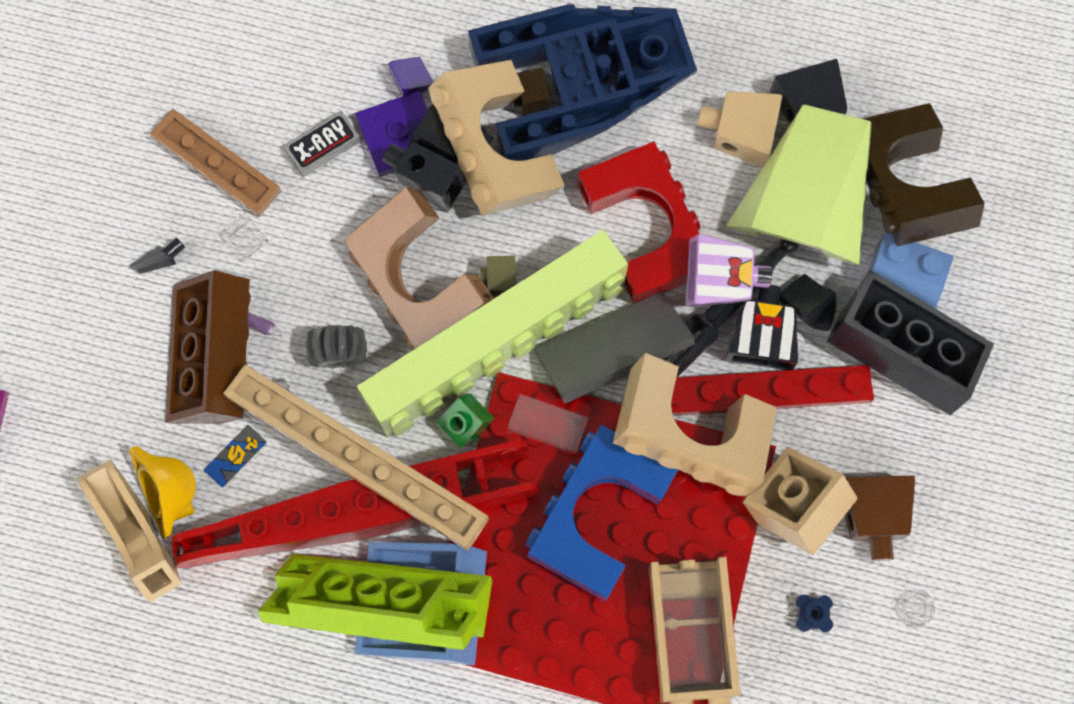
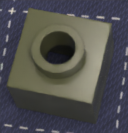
[480,256,516,298]

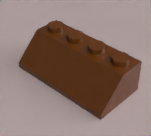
[165,270,251,424]

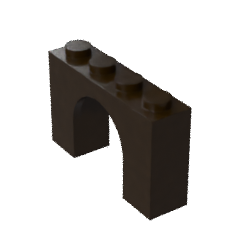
[863,103,985,247]

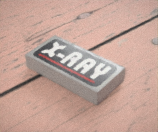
[283,110,361,177]

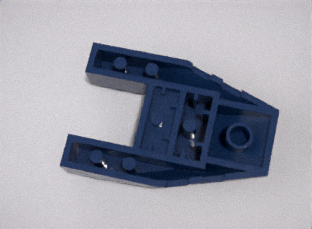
[468,4,697,161]

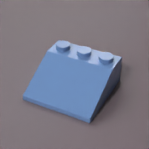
[355,542,487,665]

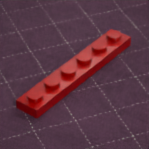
[671,365,874,416]

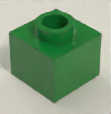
[436,393,495,448]

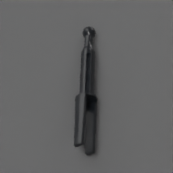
[662,238,799,378]

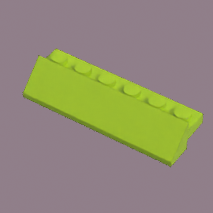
[258,554,492,650]

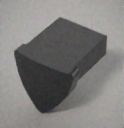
[780,273,836,331]

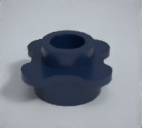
[796,595,833,633]

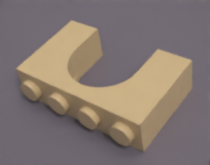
[428,60,565,216]
[613,353,777,497]

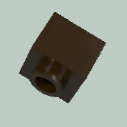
[513,68,550,116]

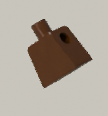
[845,475,915,561]

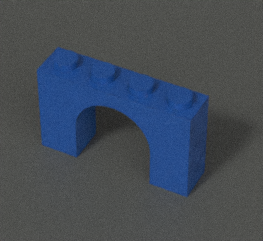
[525,425,678,602]

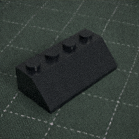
[827,270,994,416]

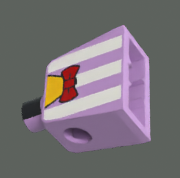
[686,234,772,307]

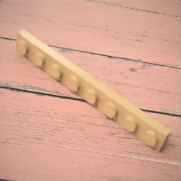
[223,364,489,551]

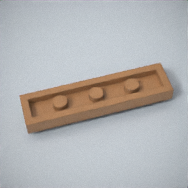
[150,108,281,217]

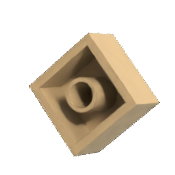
[743,447,858,555]

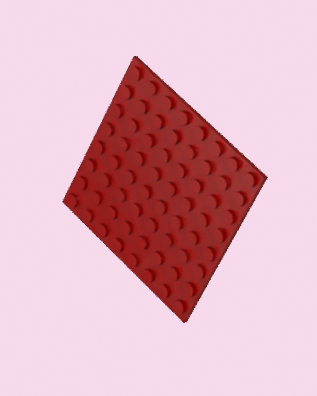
[449,372,776,704]

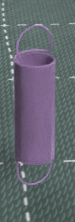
[248,312,282,336]

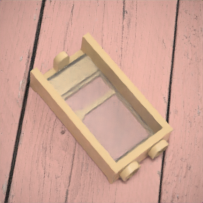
[648,557,741,704]

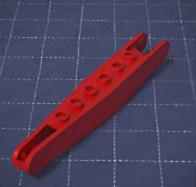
[170,440,539,568]

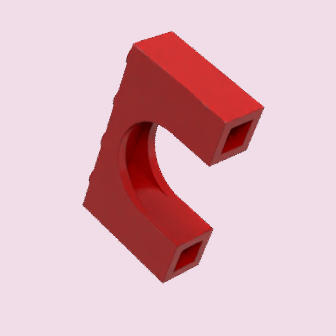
[577,141,701,304]

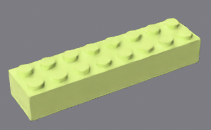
[357,229,628,437]

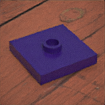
[355,90,428,177]

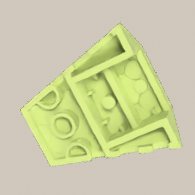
[726,104,871,266]

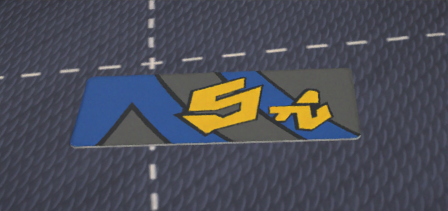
[204,425,266,488]

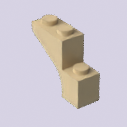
[77,459,182,603]

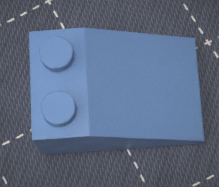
[868,232,954,308]

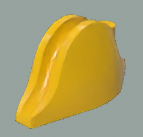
[129,446,196,540]

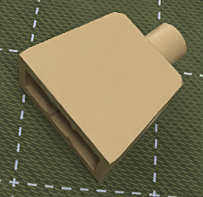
[697,91,782,167]

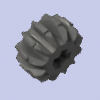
[306,324,367,369]

